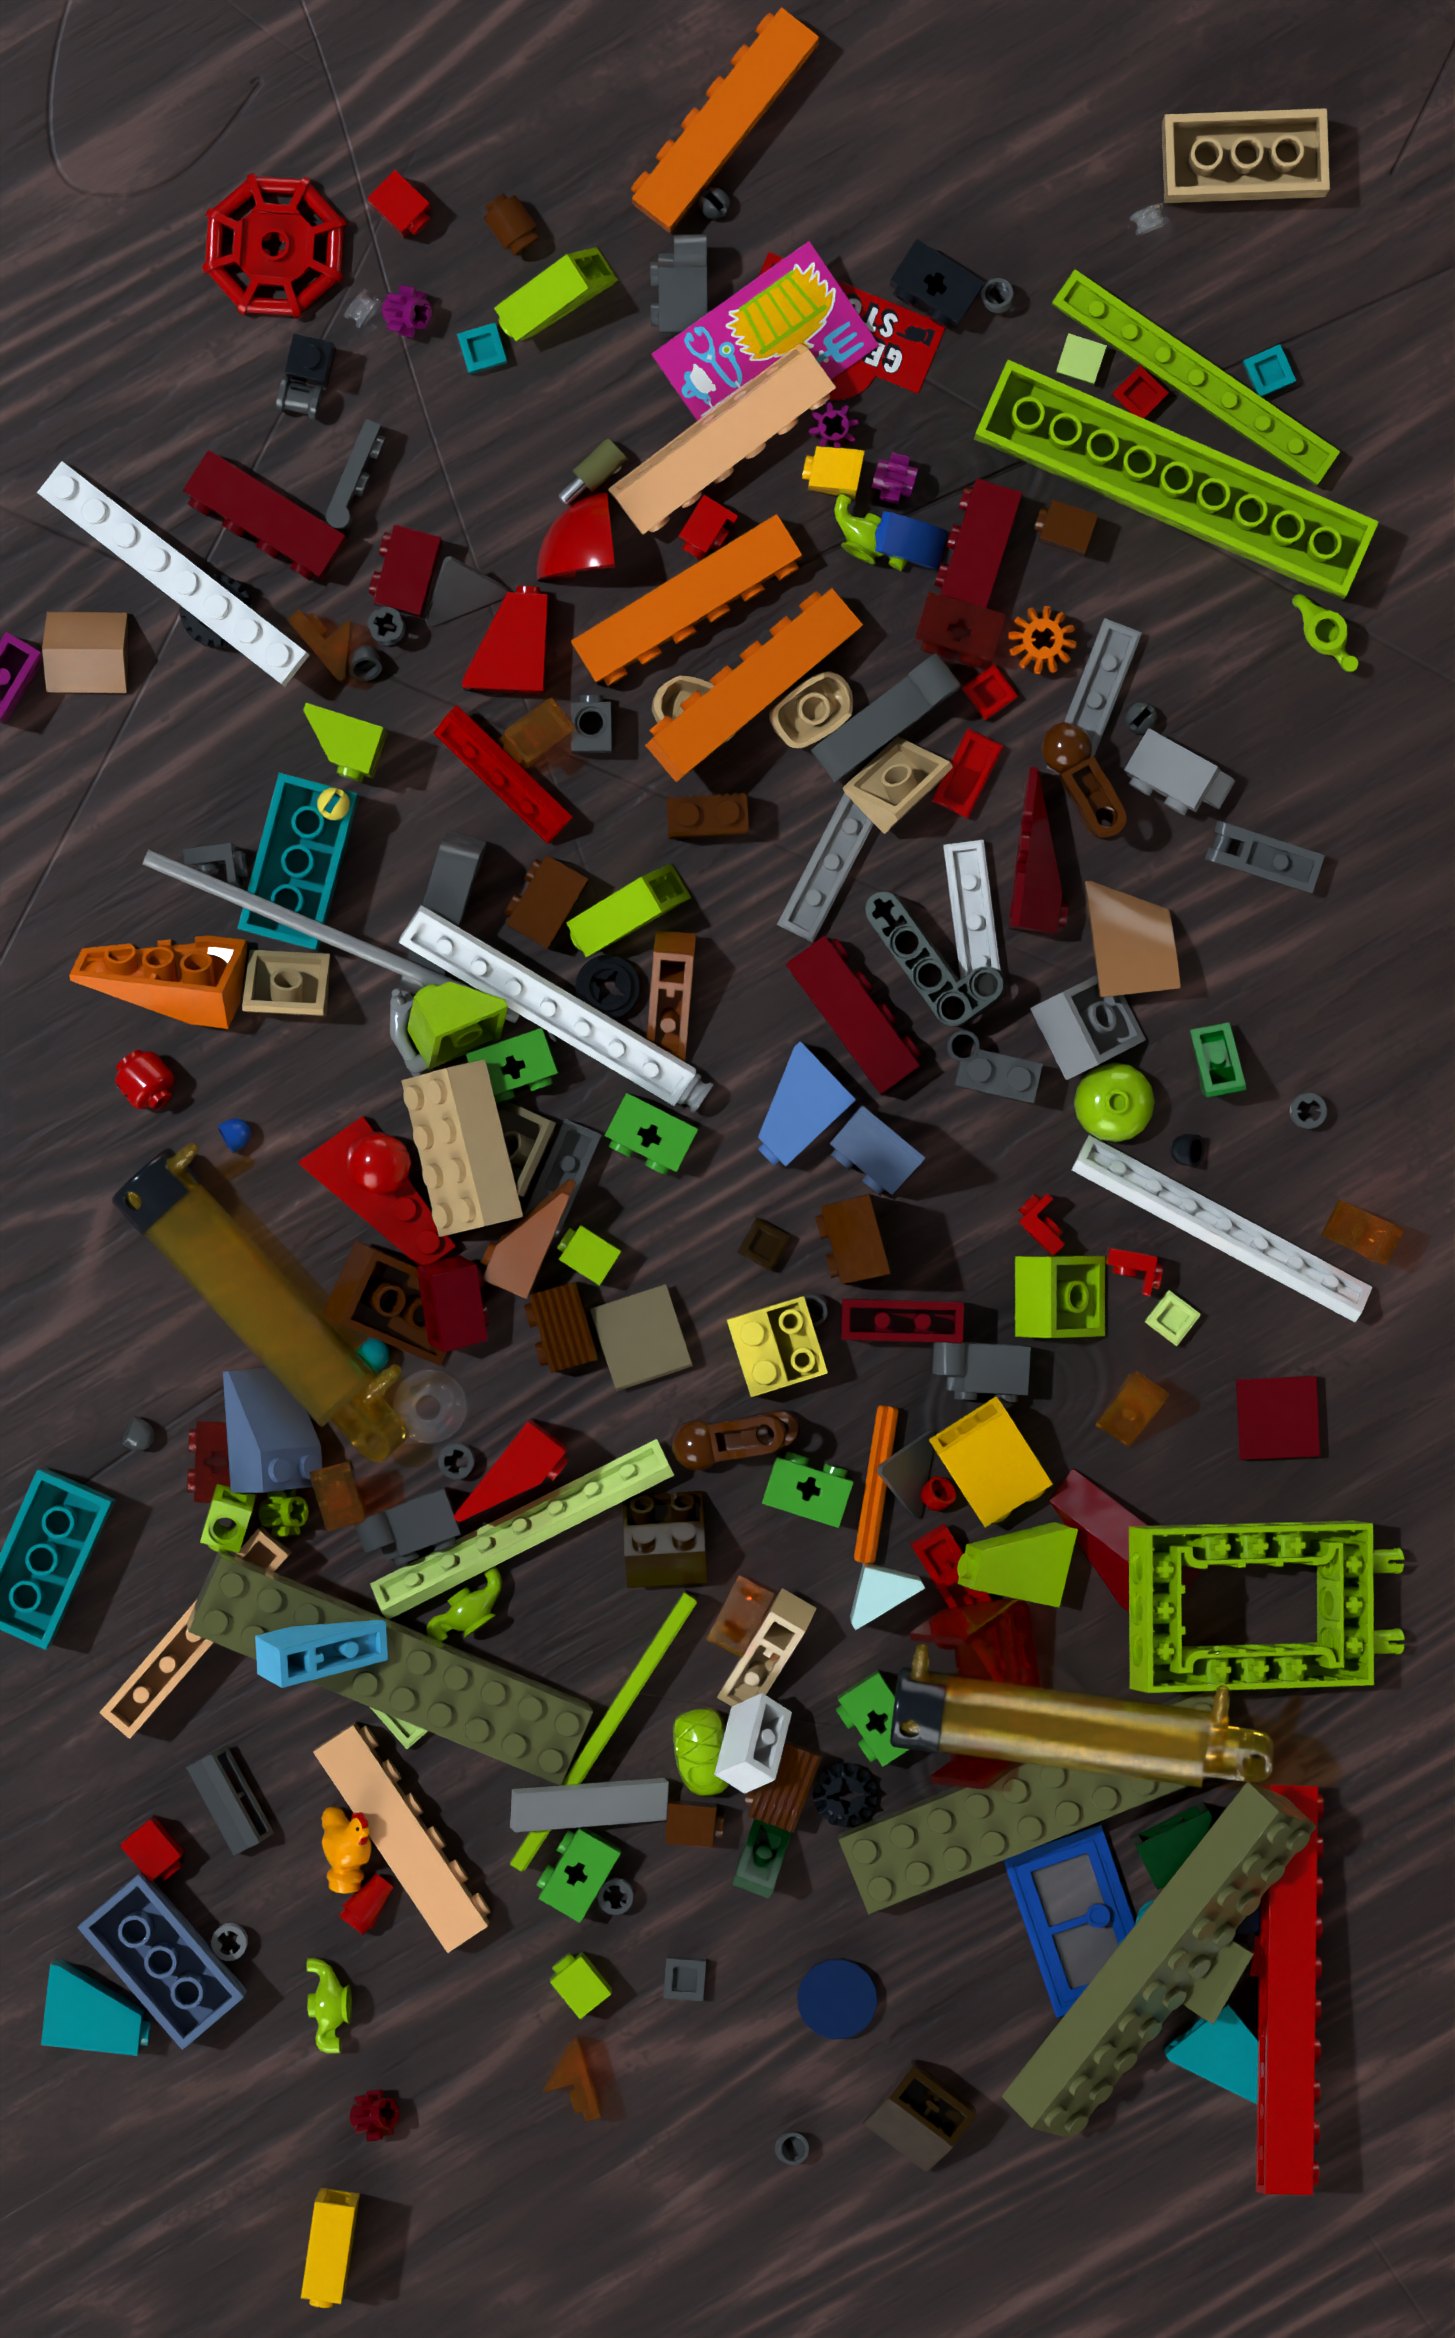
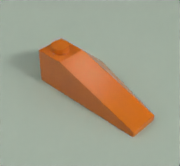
[69,935,247,1029]

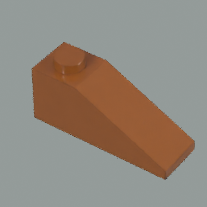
[647,930,696,1062]
[481,1179,577,1299]

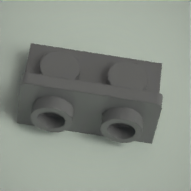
[183,843,249,887]

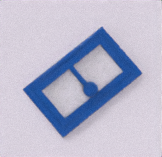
[1003,1824,1135,2018]

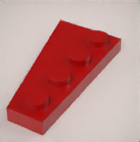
[297,1116,457,1266]

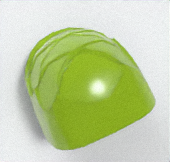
[673,1708,729,1797]

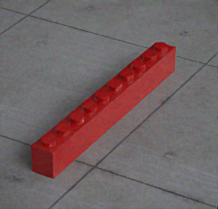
[1256,1785,1324,2195]

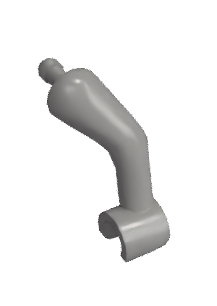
[390,989,434,1077]

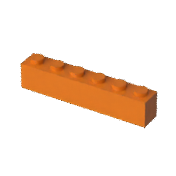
[631,7,819,234]
[571,514,802,686]
[645,588,863,782]

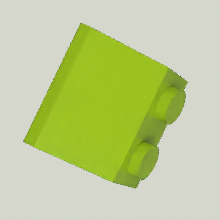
[303,703,388,783]
[407,981,508,1070]
[1015,1256,1105,1338]

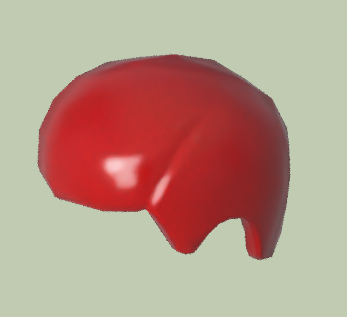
[345,1132,412,1195]

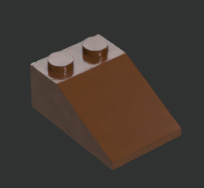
[815,1194,890,1284]
[323,1240,447,1366]

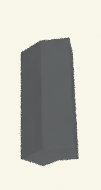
[186,1745,274,1856]

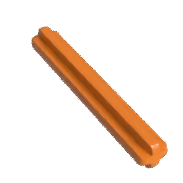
[854,1405,899,1564]

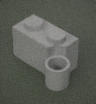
[1124,728,1235,815]

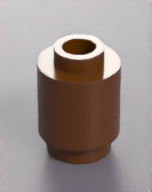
[483,193,540,256]

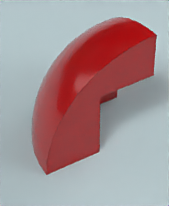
[536,492,615,581]

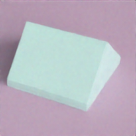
[850,1563,925,1630]

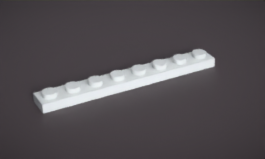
[37,461,310,687]
[399,905,696,1106]
[1071,1135,1372,1322]

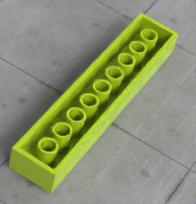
[973,360,1379,600]

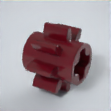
[350,2089,399,2142]

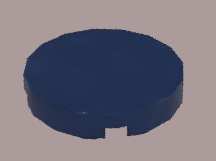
[797,1958,877,2040]

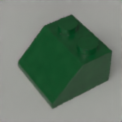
[1131,1802,1212,1890]

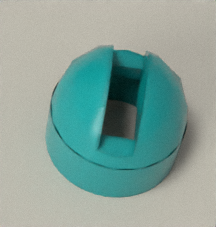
[355,1339,390,1374]

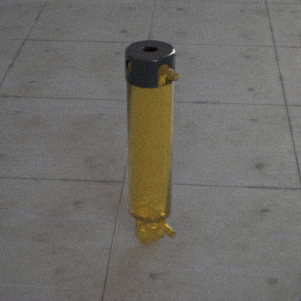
[112,1143,408,1462]
[890,1644,1274,1788]

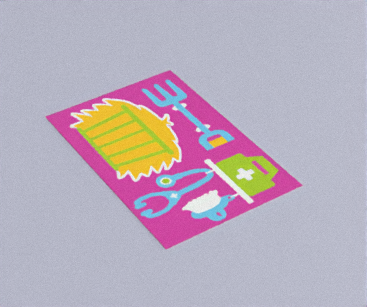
[651,241,879,421]

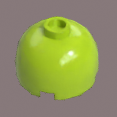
[1074,1062,1155,1142]

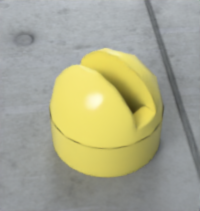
[317,787,350,820]

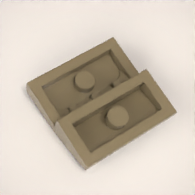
[590,1284,693,1391]

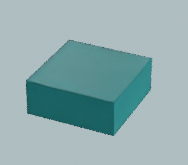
[457,323,507,374]
[1242,344,1296,397]

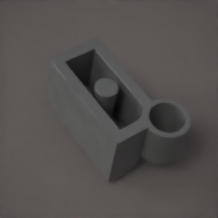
[650,234,707,337]
[947,1030,1043,1104]
[932,1342,1031,1402]
[353,1487,463,1565]

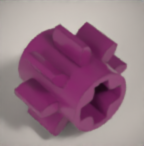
[382,285,432,338]
[809,402,858,448]
[871,452,918,504]

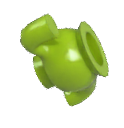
[834,494,908,571]
[1292,594,1358,672]
[426,1566,502,1642]
[307,1958,352,2053]

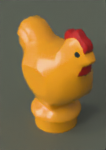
[321,1806,372,1894]

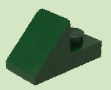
[732,1818,792,1899]

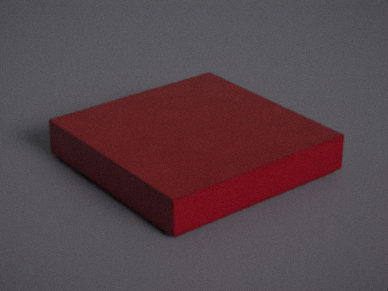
[1235,1376,1320,1460]

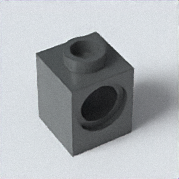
[571,695,612,754]

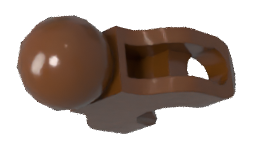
[1041,722,1127,838]
[672,1409,800,1471]

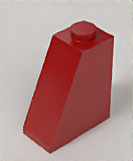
[462,586,549,694]

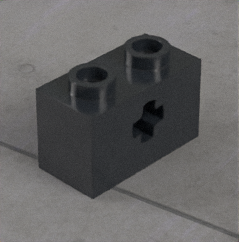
[890,239,985,328]

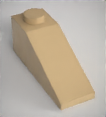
[717,1588,817,1706]

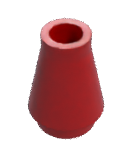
[338,1873,394,1935]

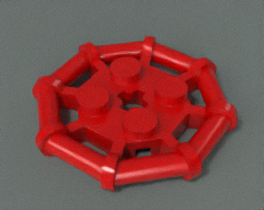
[201,173,348,319]

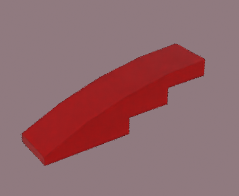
[910,1523,1032,1687]

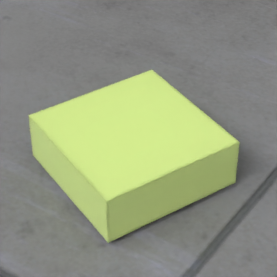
[1056,333,1107,386]
[1144,1290,1201,1346]

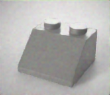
[1030,975,1146,1080]

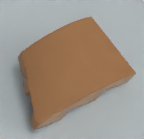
[1085,881,1181,998]

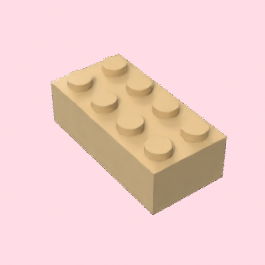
[1161,108,1330,203]
[401,1059,523,1237]

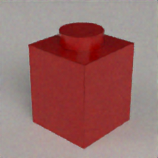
[367,170,432,238]
[119,1815,185,1882]

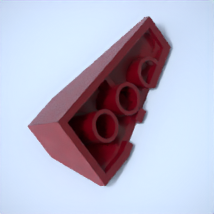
[1007,767,1068,935]
[1049,1468,1203,1612]

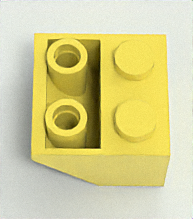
[727,1296,828,1397]

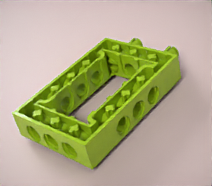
[1129,1521,1405,1693]

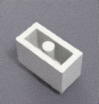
[714,1693,792,1794]

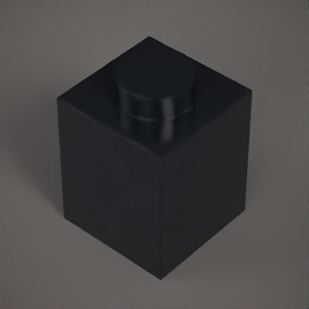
[285,333,336,388]

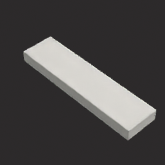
[943,840,1004,1004]

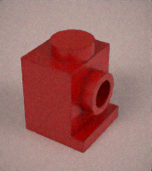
[679,495,738,561]

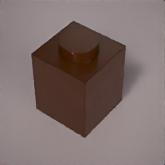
[1034,499,1098,557]
[665,1799,724,1848]

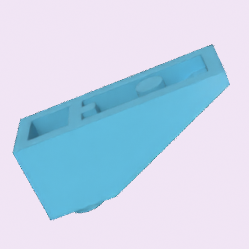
[255,1620,388,1688]

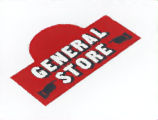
[758,252,945,400]

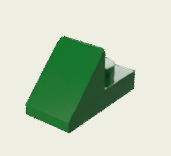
[1190,1022,1246,1097]

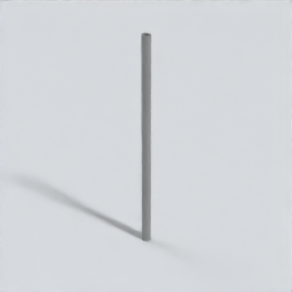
[142,849,520,1023]

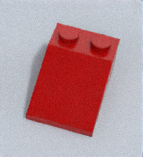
[452,1418,569,1522]

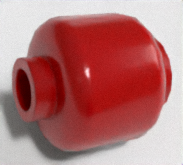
[115,1050,175,1110]

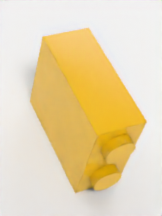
[929,1396,1053,1528]
[301,2188,360,2308]

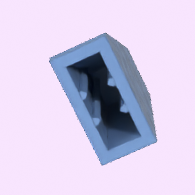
[758,1042,856,1166]

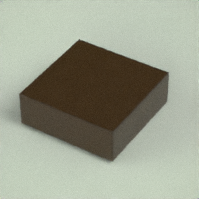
[737,1218,791,1272]

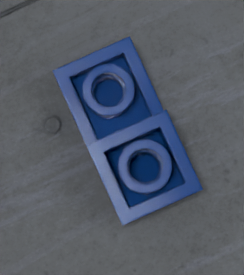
[875,511,947,570]

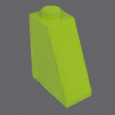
[494,247,619,342]
[566,863,691,957]
[957,1522,1078,1608]

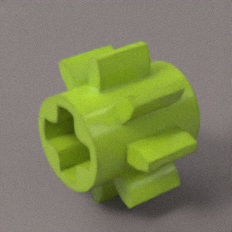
[259,1489,309,1537]

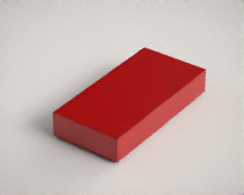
[932,728,1003,819]

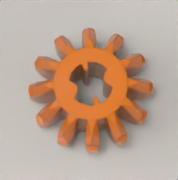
[1008,606,1077,675]

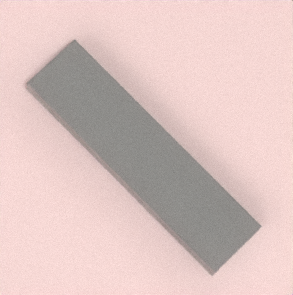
[1046,618,1142,774]
[777,793,874,943]
[510,1778,669,1832]

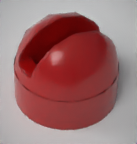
[920,1476,956,1512]

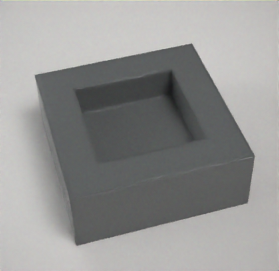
[663,1956,706,2001]

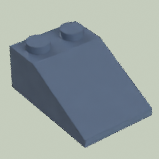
[829,1106,925,1196]
[223,1366,324,1493]

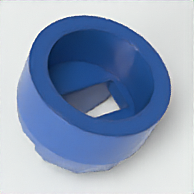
[217,1118,251,1153]

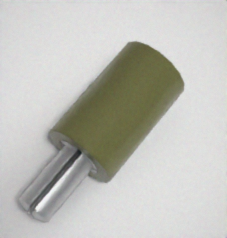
[559,438,628,505]

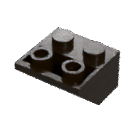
[622,1491,708,1588]
[863,2059,977,2172]

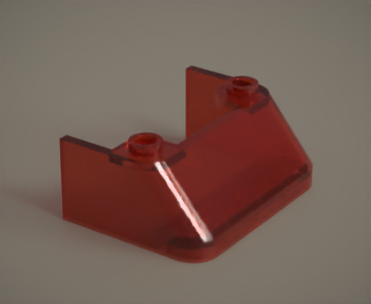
[910,1598,1046,1790]

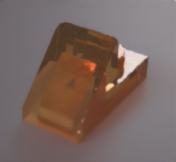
[287,610,353,684]
[496,697,576,771]
[1321,1200,1404,1266]
[1095,1371,1169,1447]
[309,1461,367,1531]
[707,1575,774,1658]
[543,2035,602,2123]

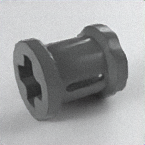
[276,376,323,420]
[367,607,406,646]

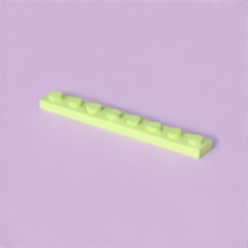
[370,1439,674,1620]

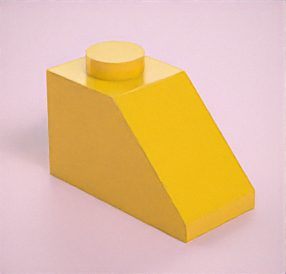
[802,446,865,500]

